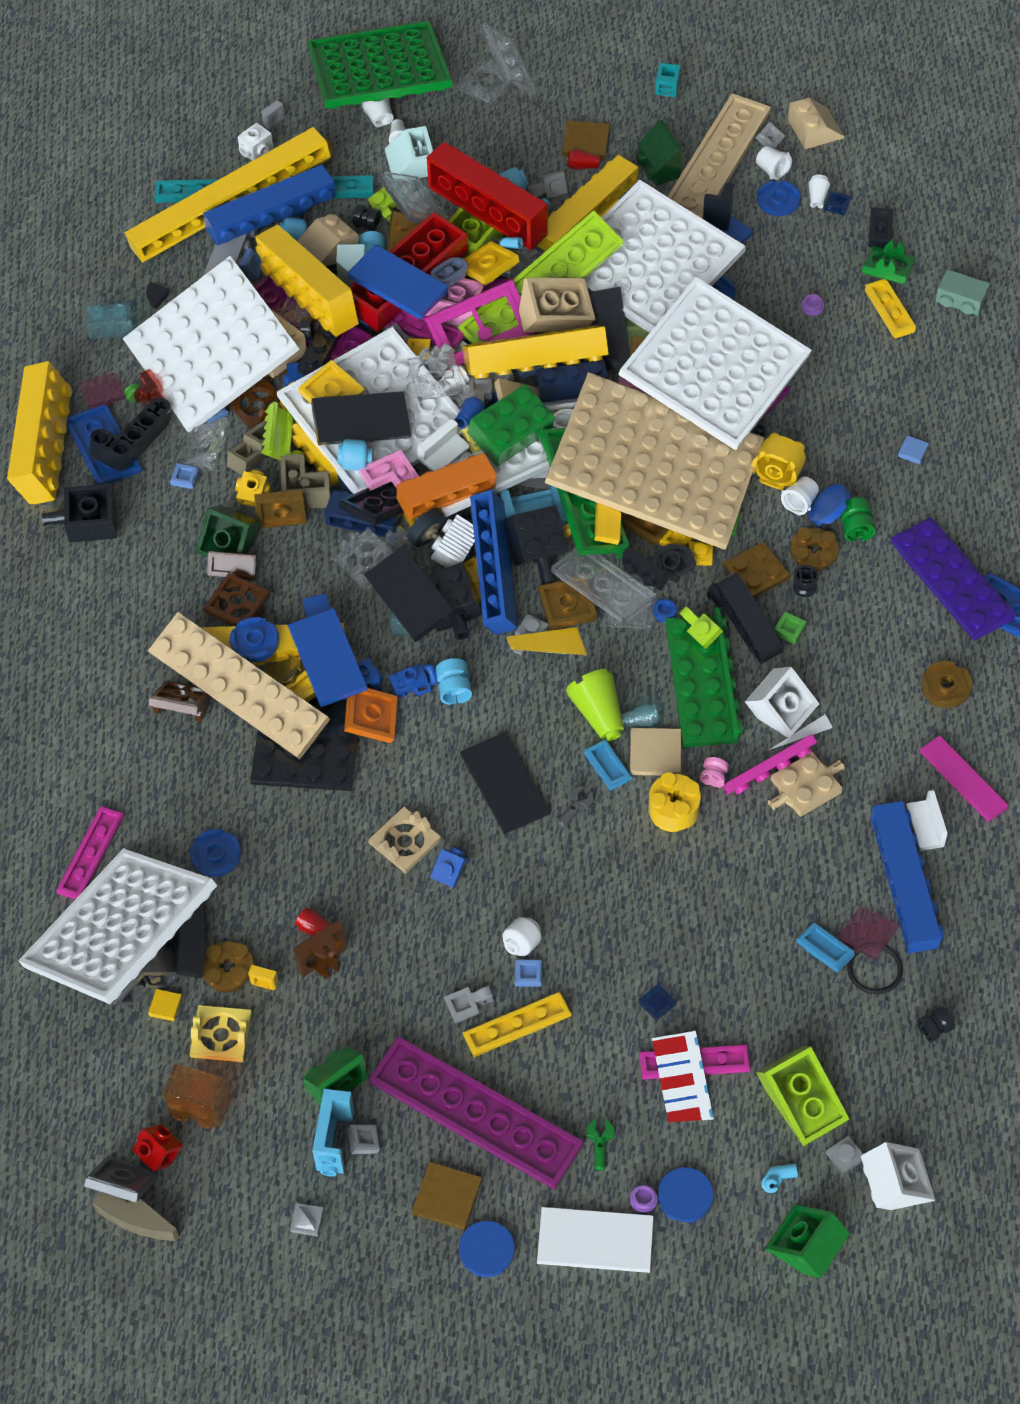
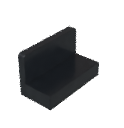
[703,183,734,231]

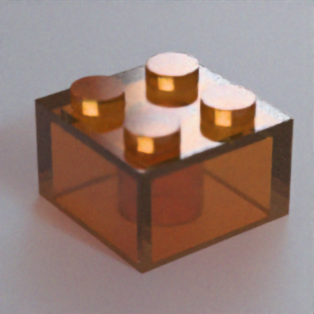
[163,1064,232,1129]

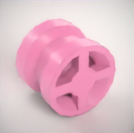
[700,757,729,787]

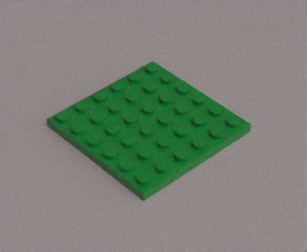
[306,20,452,109]

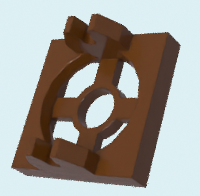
[228,377,283,430]
[203,573,271,626]
[149,680,211,722]
[294,921,347,978]

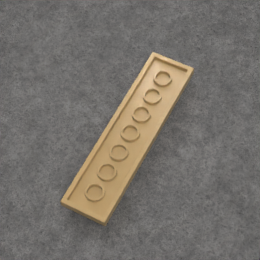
[667,93,771,219]
[148,612,330,759]

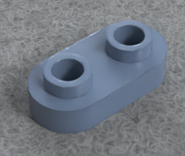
[430,257,468,288]

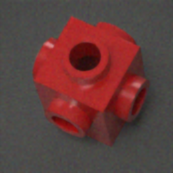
[132,1124,183,1172]

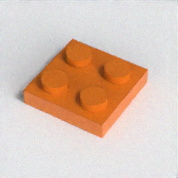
[344,688,398,743]

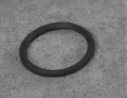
[847,943,903,994]

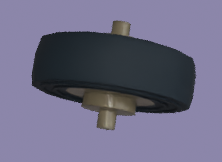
[407,508,446,547]

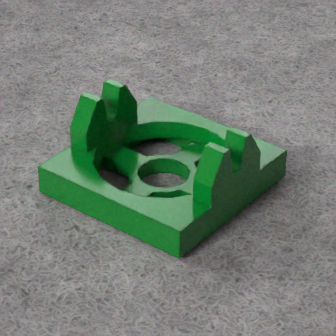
[862,239,916,284]

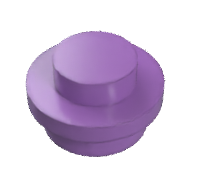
[801,294,824,316]
[630,1185,658,1213]

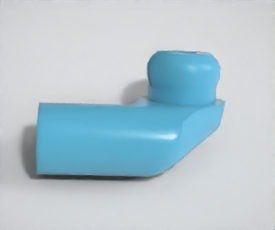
[498,237,523,251]
[762,1164,798,1193]

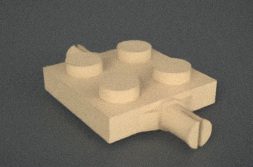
[768,752,845,817]

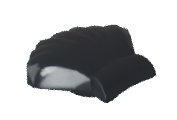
[655,544,696,583]

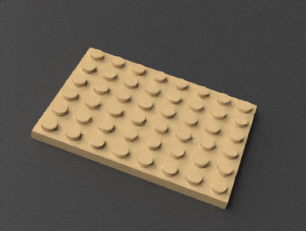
[545,372,764,550]

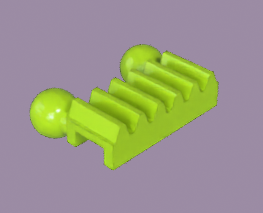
[261,402,307,464]

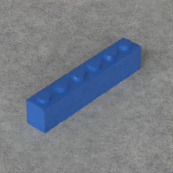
[203,165,335,245]
[470,489,518,635]
[870,801,944,953]

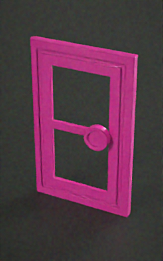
[424,280,536,371]

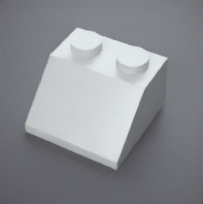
[745,667,819,738]
[861,1142,935,1210]

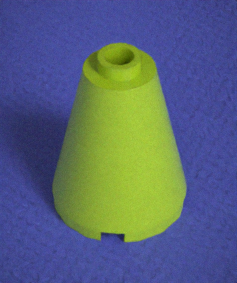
[566,669,624,741]

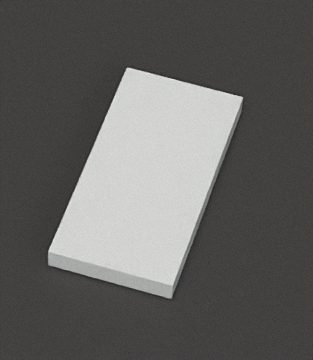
[537,1207,653,1273]

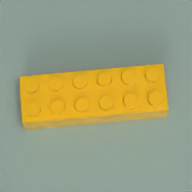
[255,224,358,337]
[462,325,608,379]
[7,361,72,504]

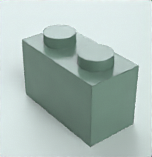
[936,269,990,315]

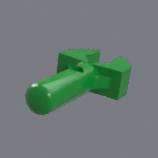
[587,1119,614,1171]

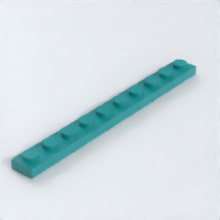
[155,175,374,203]

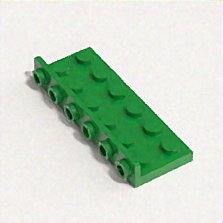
[539,428,630,559]
[665,607,743,748]

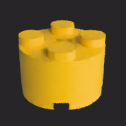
[752,433,806,490]
[648,772,701,832]

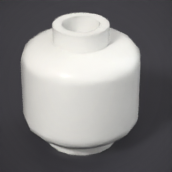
[502,917,542,956]

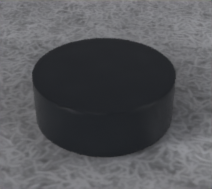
[301,317,315,340]

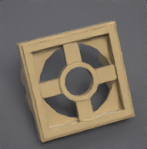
[368,807,441,874]

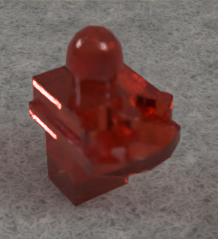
[134,369,163,405]

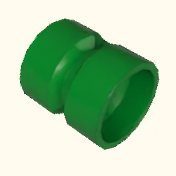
[840,497,876,542]

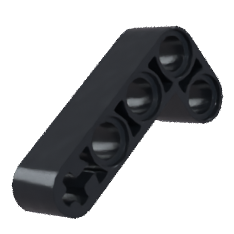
[90,398,171,471]
[707,572,784,664]

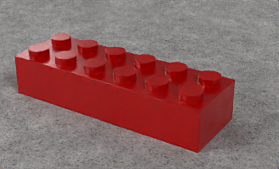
[426,142,548,251]
[349,212,468,332]

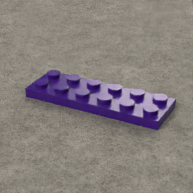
[891,517,1015,641]

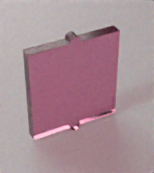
[78,373,125,409]
[838,907,898,960]

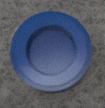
[653,599,677,622]

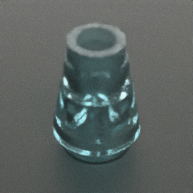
[621,702,659,728]

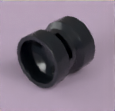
[352,204,381,231]
[793,565,819,597]
[917,1006,955,1043]

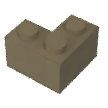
[281,454,331,509]

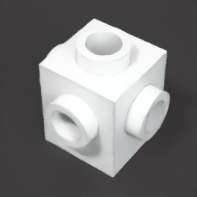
[238,123,273,161]

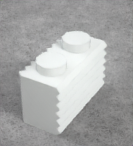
[431,514,475,568]

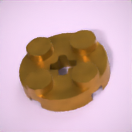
[790,527,839,571]
[921,661,972,708]
[203,941,254,993]

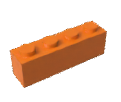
[397,453,497,520]

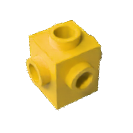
[235,470,271,507]

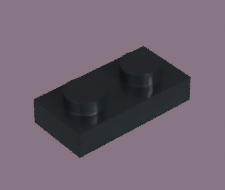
[868,207,893,248]
[622,546,666,590]

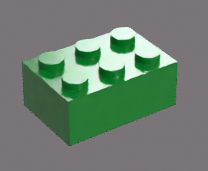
[467,384,556,467]

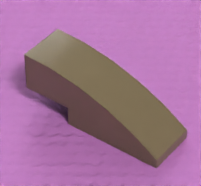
[227,420,267,475]
[92,1192,179,1241]

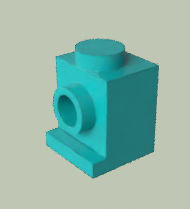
[655,63,681,97]

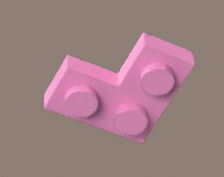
[359,450,419,491]

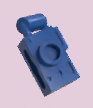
[388,664,438,697]

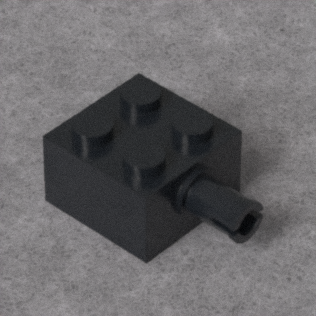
[42,483,117,543]
[503,505,569,584]
[427,562,482,640]

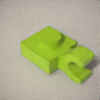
[368,187,397,223]
[679,606,723,649]

